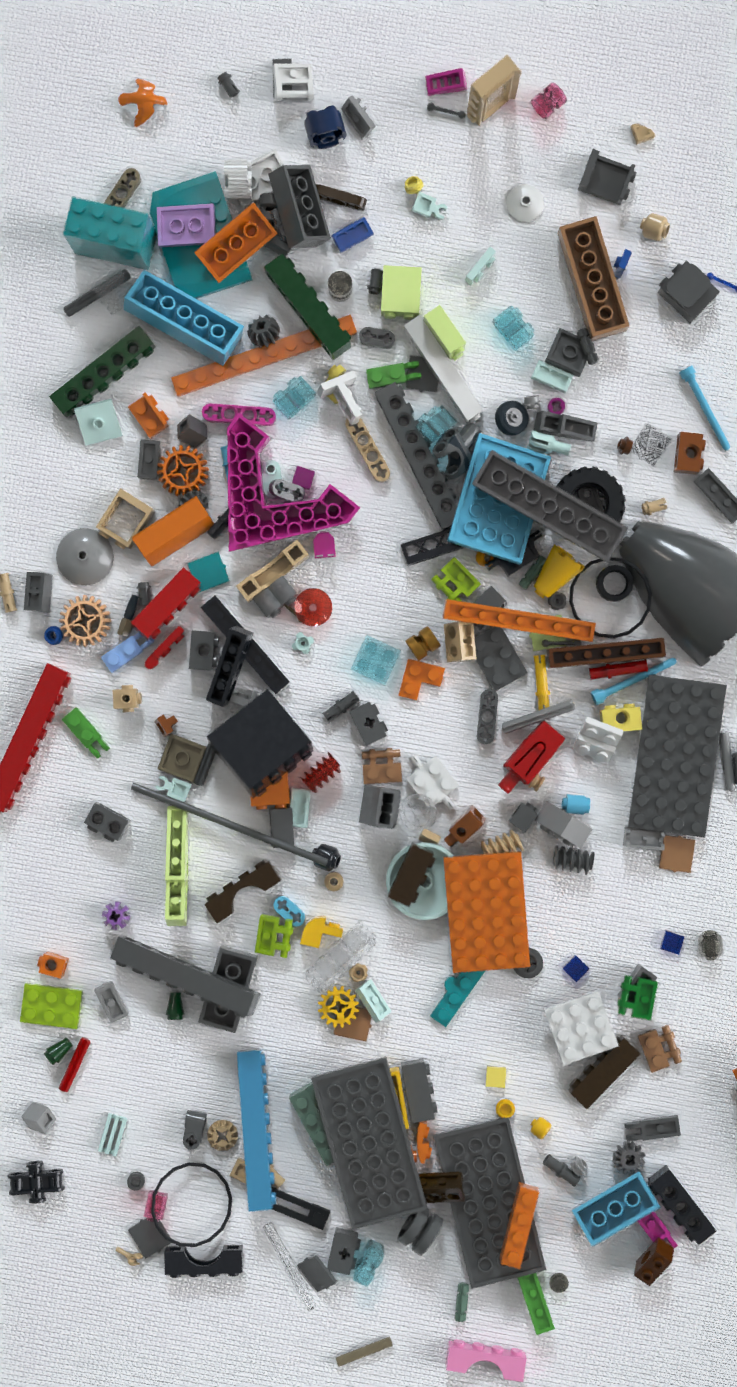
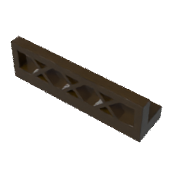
[418,1171,465,1203]

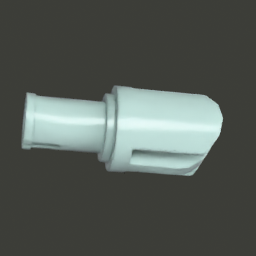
[527,430,571,456]

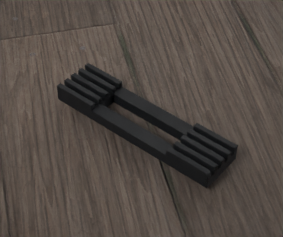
[272,1187,330,1230]

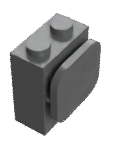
[657,260,720,324]
[359,784,401,829]

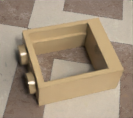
[96,488,155,549]

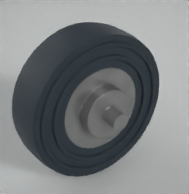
[495,401,529,436]

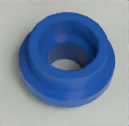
[44,626,63,645]

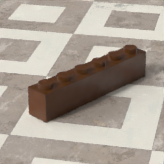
[546,638,666,669]

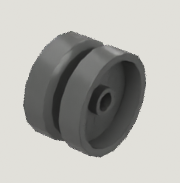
[397,1209,443,1256]

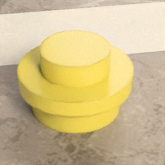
[405,176,423,194]

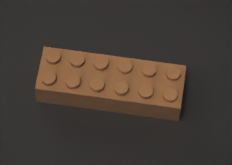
[557,216,630,341]

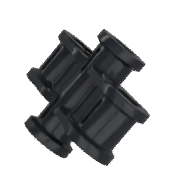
[8,1161,65,1204]

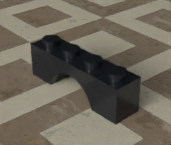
[164,1245,244,1278]

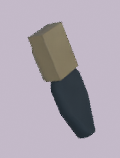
[117,595,139,637]

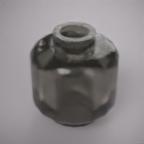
[698,930,723,960]

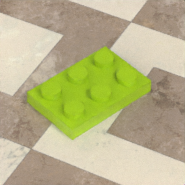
[20,983,83,1029]

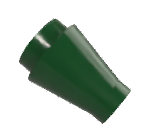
[166,992,185,1020]
[44,1037,73,1065]

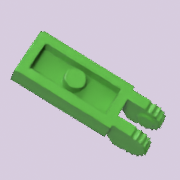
[366,361,421,389]
[61,707,110,759]

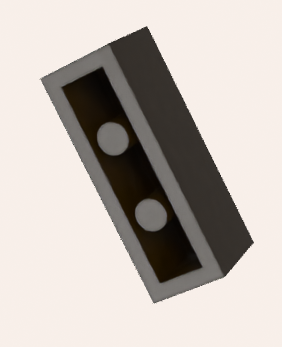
[388,842,435,907]

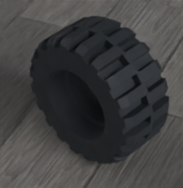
[556,466,626,523]

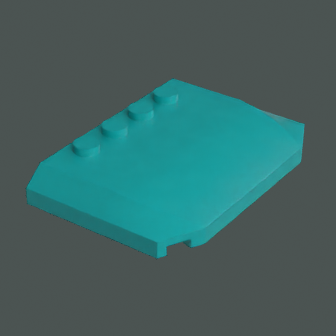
[150,171,253,299]

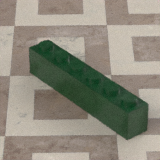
[264,254,352,360]

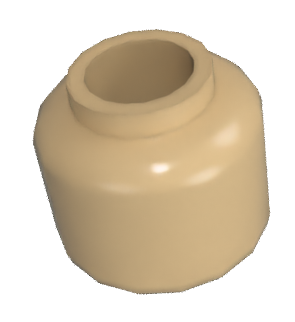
[640,213,670,241]

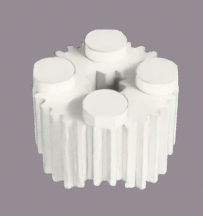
[224,159,252,199]

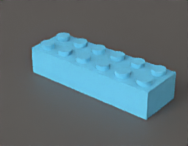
[123,270,244,366]

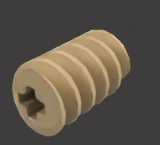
[481,830,524,854]

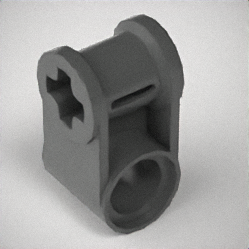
[183,1110,207,1150]

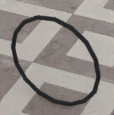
[569,557,652,638]
[151,1162,232,1247]

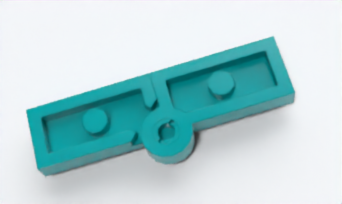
[430,970,486,1027]

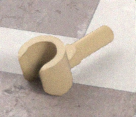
[115,1247,143,1266]

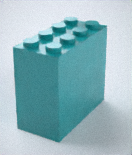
[63,196,157,270]

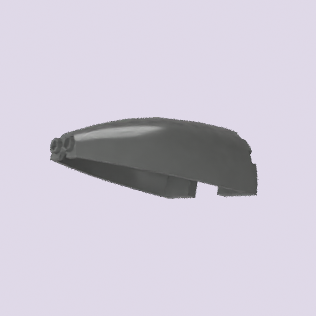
[619,521,737,666]

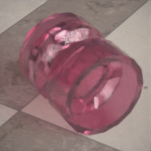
[531,82,567,120]

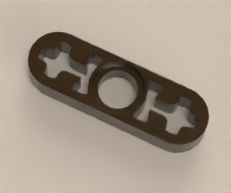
[316,184,367,211]

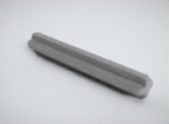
[502,699,575,734]

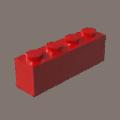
[131,567,201,641]

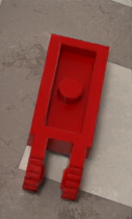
[145,626,185,669]

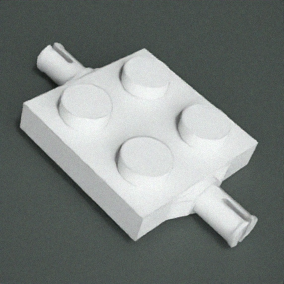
[406,754,459,810]

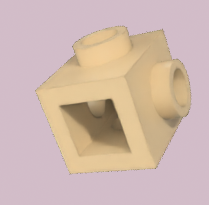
[113,685,142,713]

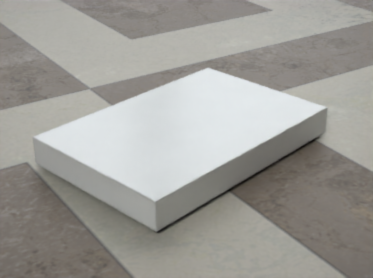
[237,149,284,210]

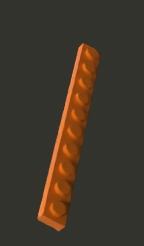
[171,314,357,397]

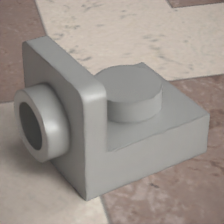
[230,690,259,707]

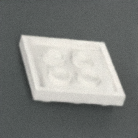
[544,990,619,1065]

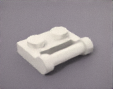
[273,64,314,100]

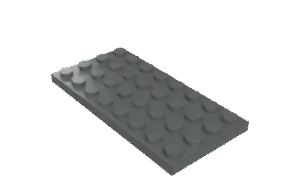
[628,675,727,838]
[311,1056,428,1230]
[434,1117,546,1289]

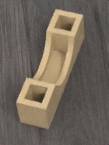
[236,540,310,603]

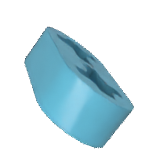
[273,896,305,927]

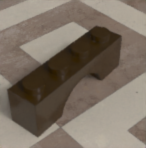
[204,860,282,924]

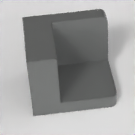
[177,414,207,448]

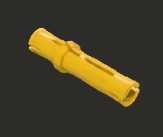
[533,655,550,710]

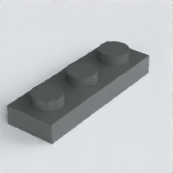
[693,468,737,524]

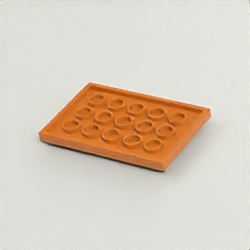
[444,851,530,973]

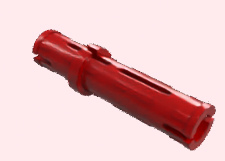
[589,659,648,680]

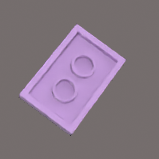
[157,204,216,247]

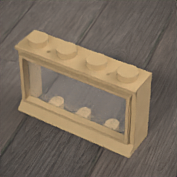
[467,55,522,126]

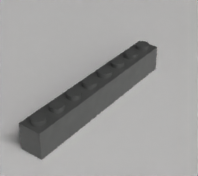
[110,936,261,1018]

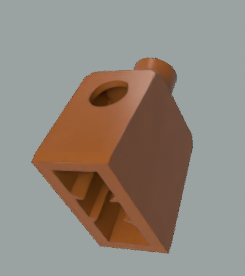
[444,805,486,847]

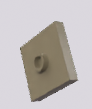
[157,733,207,783]

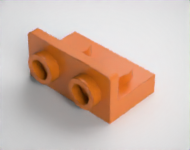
[128,392,169,439]

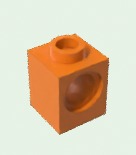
[37,952,69,979]

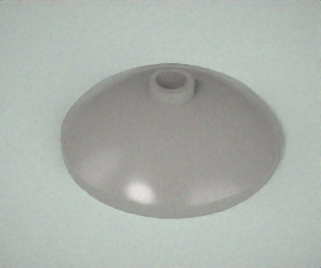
[56,528,114,585]

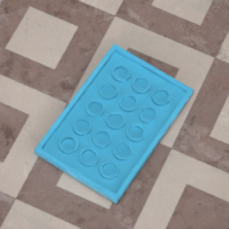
[447,433,551,565]

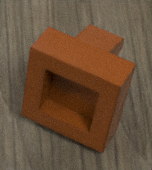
[154,714,178,738]

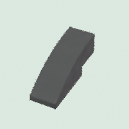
[534,411,598,442]

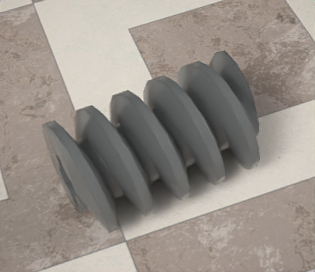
[553,845,595,875]

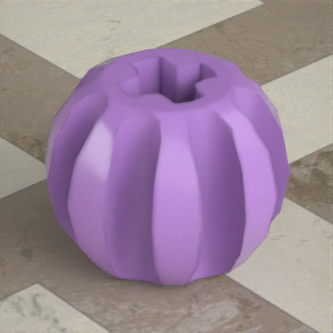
[102,901,131,930]

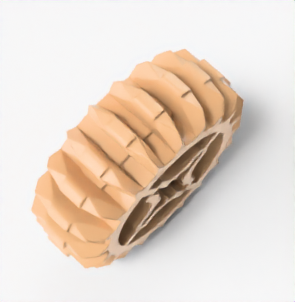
[59,595,112,647]

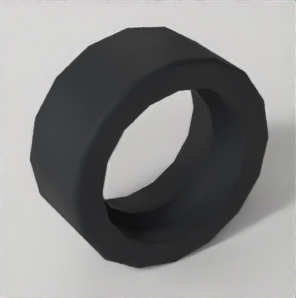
[596,565,634,602]

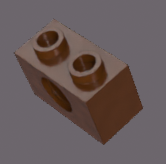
[634,1237,674,1286]

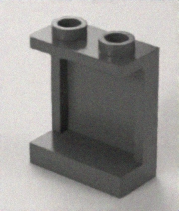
[578,149,637,205]

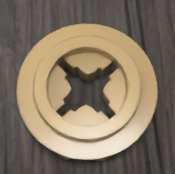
[207,1120,238,1151]

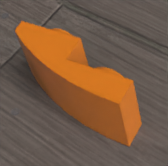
[417,1121,432,1164]

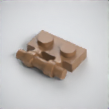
[362,748,402,784]
[637,1025,682,1073]

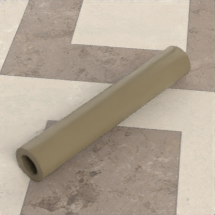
[336,1336,393,1367]

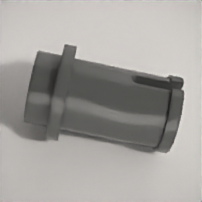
[217,72,240,98]
[367,269,383,295]
[136,582,151,606]

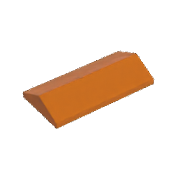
[194,202,278,283]
[131,496,214,567]

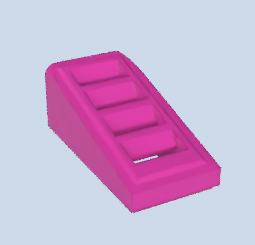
[425,68,467,96]

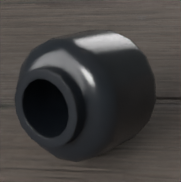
[312,844,341,872]

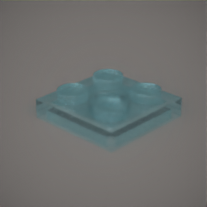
[350,635,401,686]

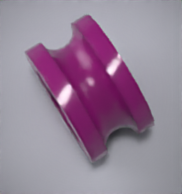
[547,398,565,415]

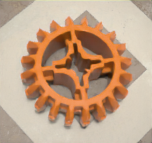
[157,445,209,497]

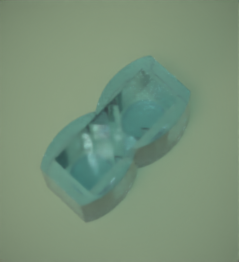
[492,305,535,352]
[272,376,316,420]
[416,405,458,444]
[354,1239,384,1287]

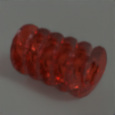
[299,751,341,793]

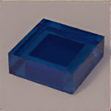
[660,930,685,955]
[562,955,590,982]

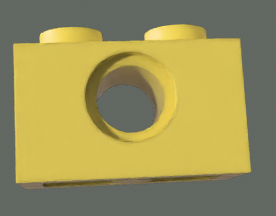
[599,703,642,731]

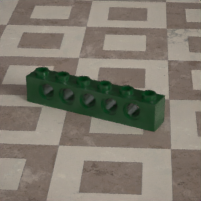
[49,325,155,418]

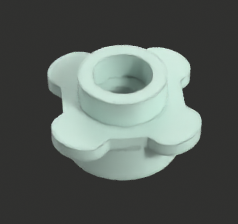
[292,632,314,654]

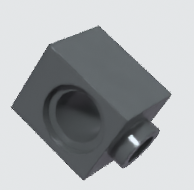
[508,802,538,833]

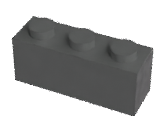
[401,1058,438,1123]

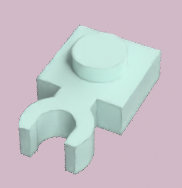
[411,192,448,220]
[155,776,192,802]

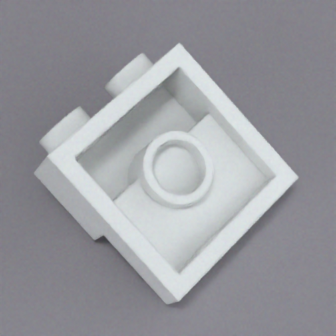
[573,717,624,764]

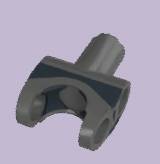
[433,422,481,479]

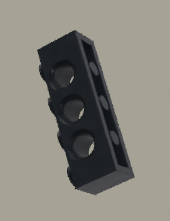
[206,626,253,707]
[648,1165,717,1246]

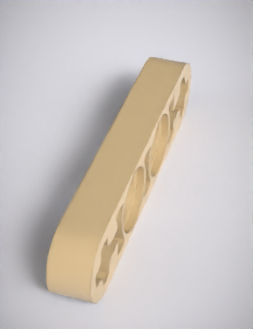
[345,418,390,483]

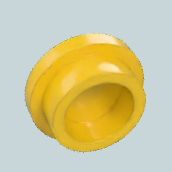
[496,1099,515,1118]

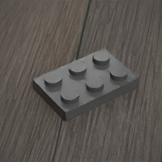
[475,627,527,691]

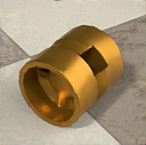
[405,626,441,661]

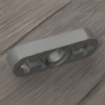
[476,689,498,744]

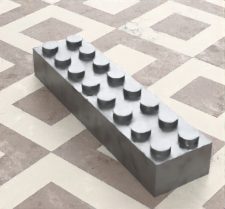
[472,450,628,563]

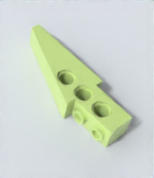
[165,806,189,926]

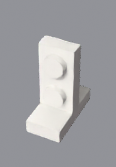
[317,371,362,426]

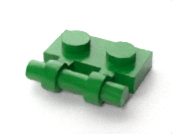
[617,975,658,1021]

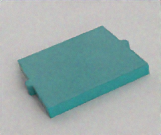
[187,552,230,593]

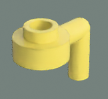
[325,365,346,404]

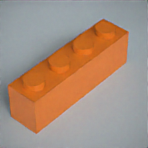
[499,1182,539,1269]

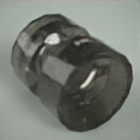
[327,271,353,302]

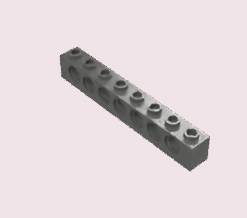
[375,382,457,531]

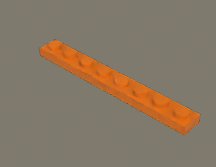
[442,599,596,642]

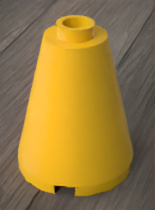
[534,544,585,598]

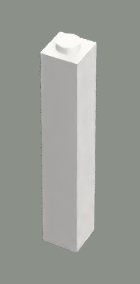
[403,315,483,424]

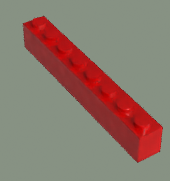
[0,663,72,813]

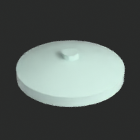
[386,842,454,920]

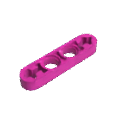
[202,403,276,426]

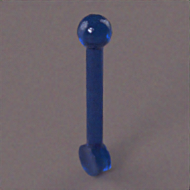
[707,272,737,292]

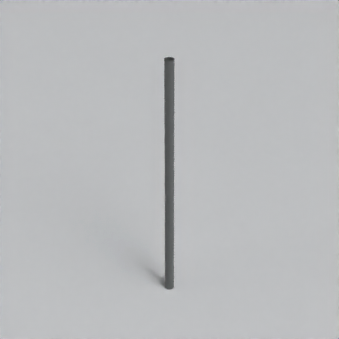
[131,783,329,866]

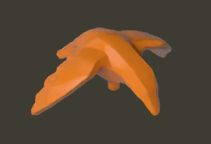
[118,79,167,127]

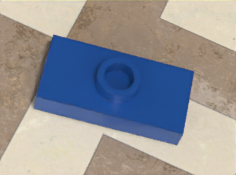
[331,217,374,253]
[613,249,632,279]

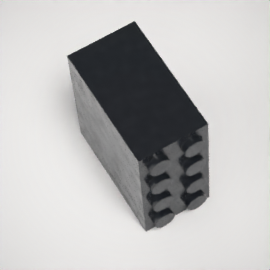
[206,689,313,798]

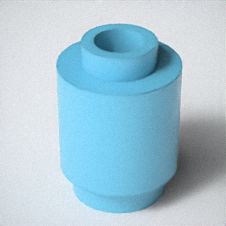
[562,794,590,815]

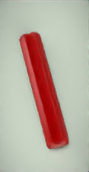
[59,1037,91,1092]

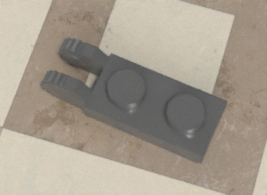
[624,1115,681,1141]

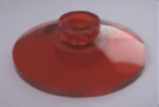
[294,588,332,627]

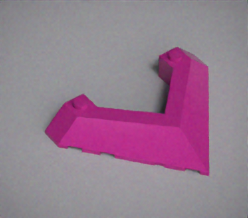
[227,413,360,552]

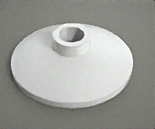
[506,184,544,222]

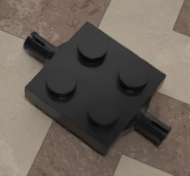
[485,530,543,577]

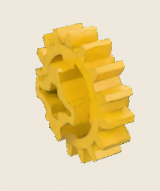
[318,986,359,1028]

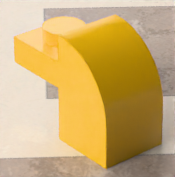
[300,916,343,948]

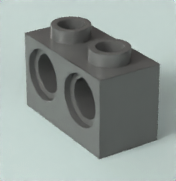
[84,802,131,842]

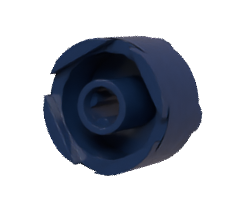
[304,105,347,149]

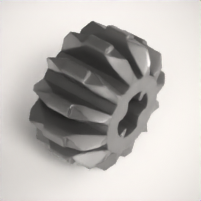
[613,1141,646,1175]

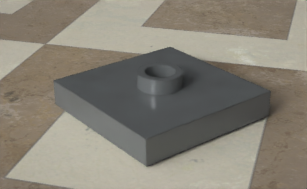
[545,328,594,377]

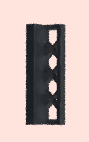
[400,528,466,567]

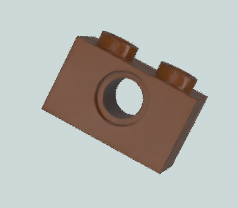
[673,432,706,475]

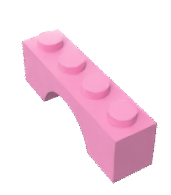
[445,1339,527,1382]

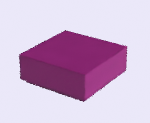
[292,466,315,490]

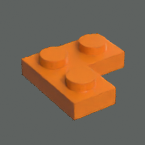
[398,659,445,700]

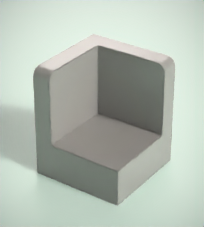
[21,1102,56,1134]

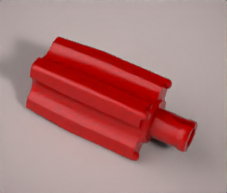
[498,721,565,794]

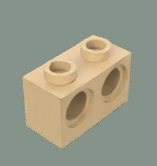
[444,621,477,662]

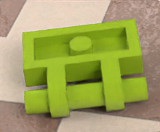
[431,557,481,601]
[255,914,294,958]

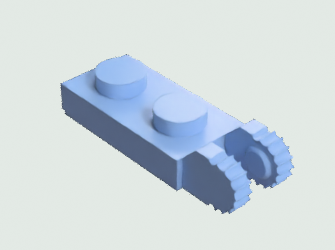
[101,632,155,673]

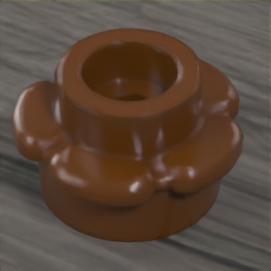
[617,436,633,455]

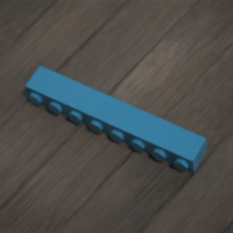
[237,1050,276,1212]

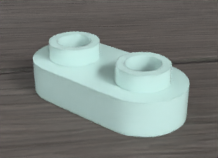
[261,460,283,499]

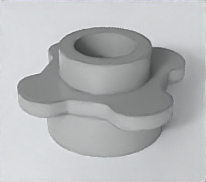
[522,395,542,409]
[570,1156,588,1177]

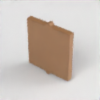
[659,835,696,873]
[334,1004,372,1042]

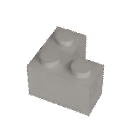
[535,801,593,849]

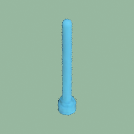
[679,365,730,451]
[590,658,676,705]

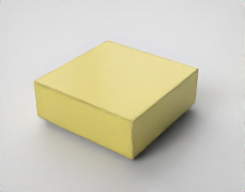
[485,1066,506,1088]

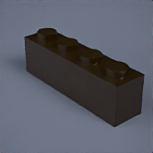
[568,1035,640,1109]

